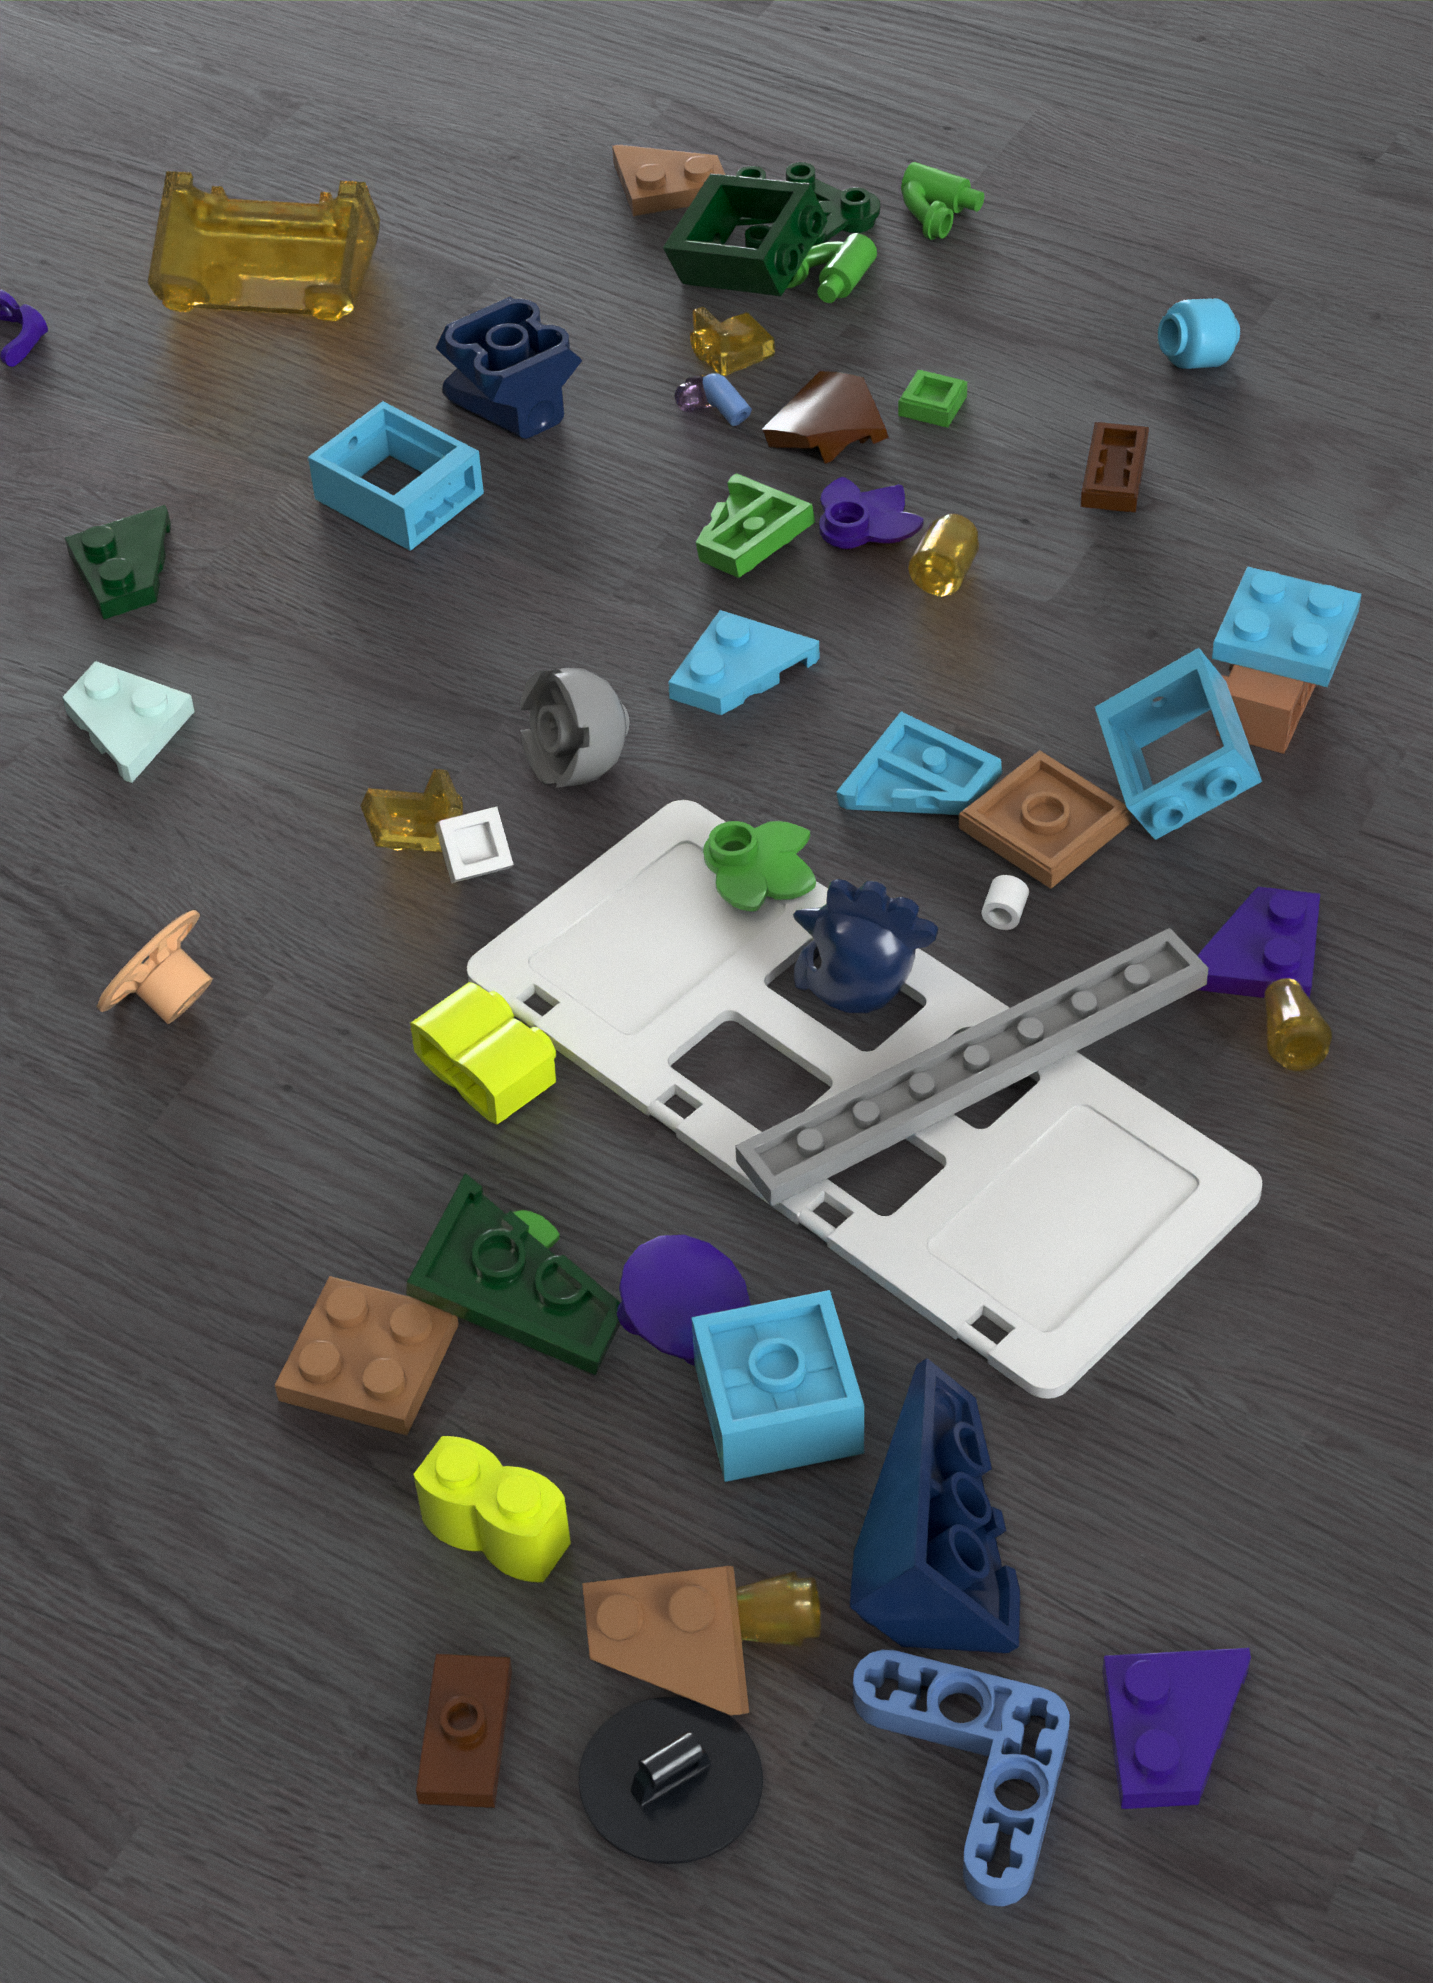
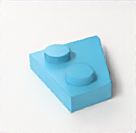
[668,610,820,715]
[837,712,1002,815]

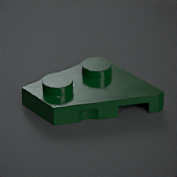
[65,505,171,620]

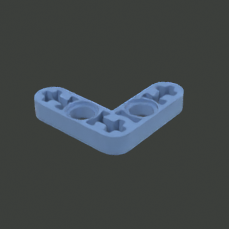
[853,1649,1070,1906]

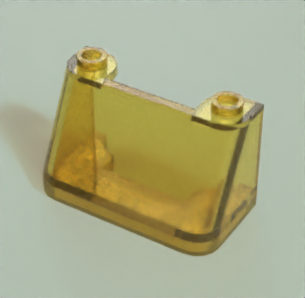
[148,171,380,321]

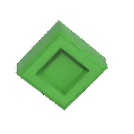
[898,370,967,428]

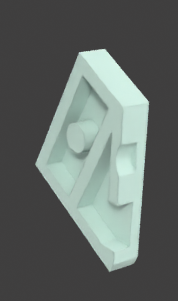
[62,661,195,783]

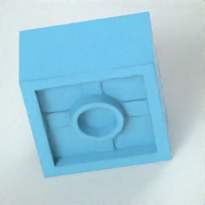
[692,1290,865,1482]

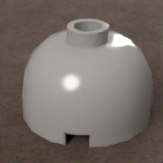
[520,668,630,788]

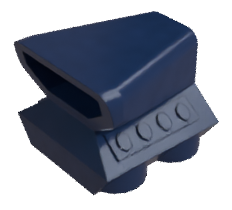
[436,296,582,439]

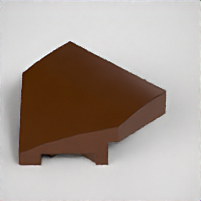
[762,371,889,464]

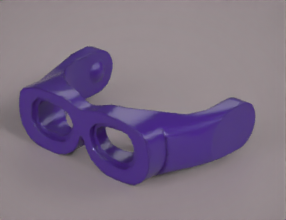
[0,289,48,367]

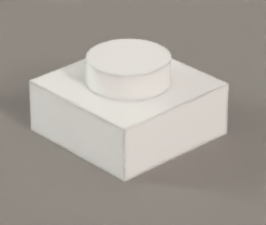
[435,806,514,883]

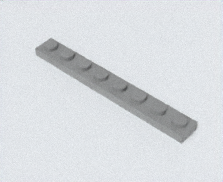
[735,928,1209,1207]

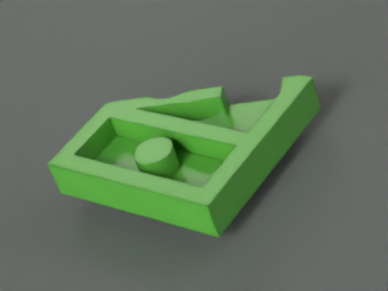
[696,473,815,578]

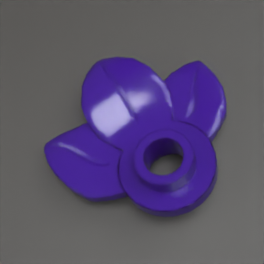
[819,477,924,549]

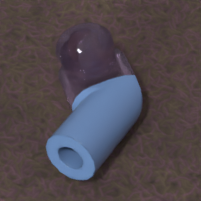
[674,373,752,426]

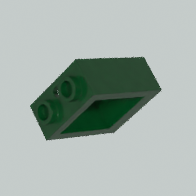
[663,173,828,297]

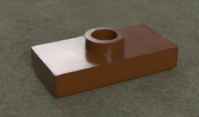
[1081,422,1149,513]
[416,1654,512,1808]

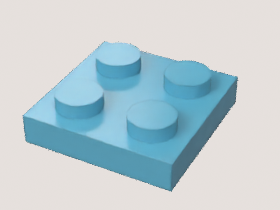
[1212,567,1361,687]

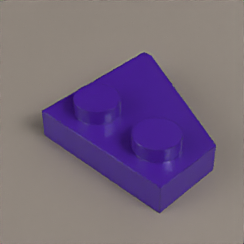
[1197,886,1320,1004]
[1102,1648,1251,1809]

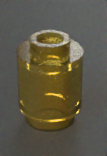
[908,514,979,596]

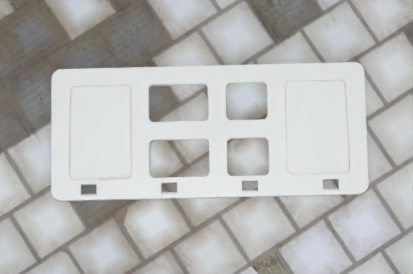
[467,800,1262,1399]

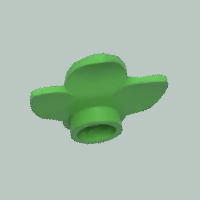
[703,821,816,911]

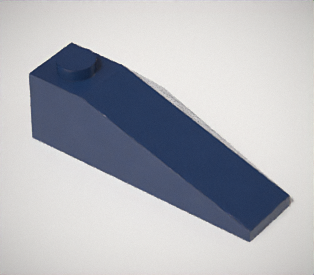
[849,1358,1020,1653]

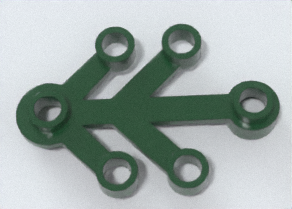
[736,162,880,249]

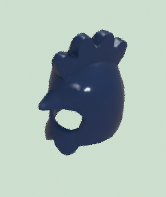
[793,879,938,1013]

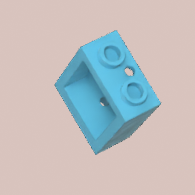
[308,401,484,551]
[1095,648,1262,840]

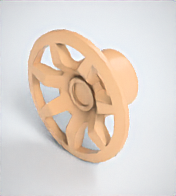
[97,910,213,1024]

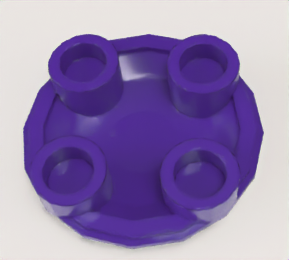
[617,1235,751,1366]

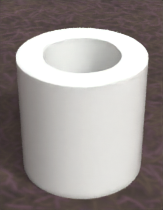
[981,875,1029,930]

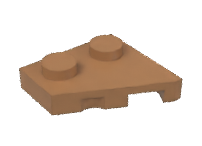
[612,145,725,216]
[582,1566,749,1715]

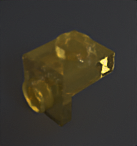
[360,769,463,852]

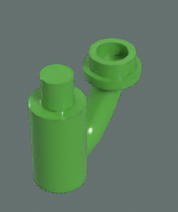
[901,162,984,240]
[787,233,877,303]

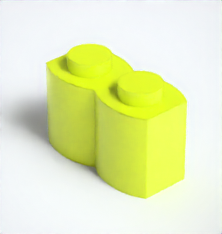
[410,982,556,1125]
[413,1436,571,1582]

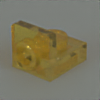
[690,306,775,376]

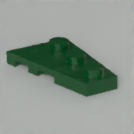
[406,1173,621,1375]

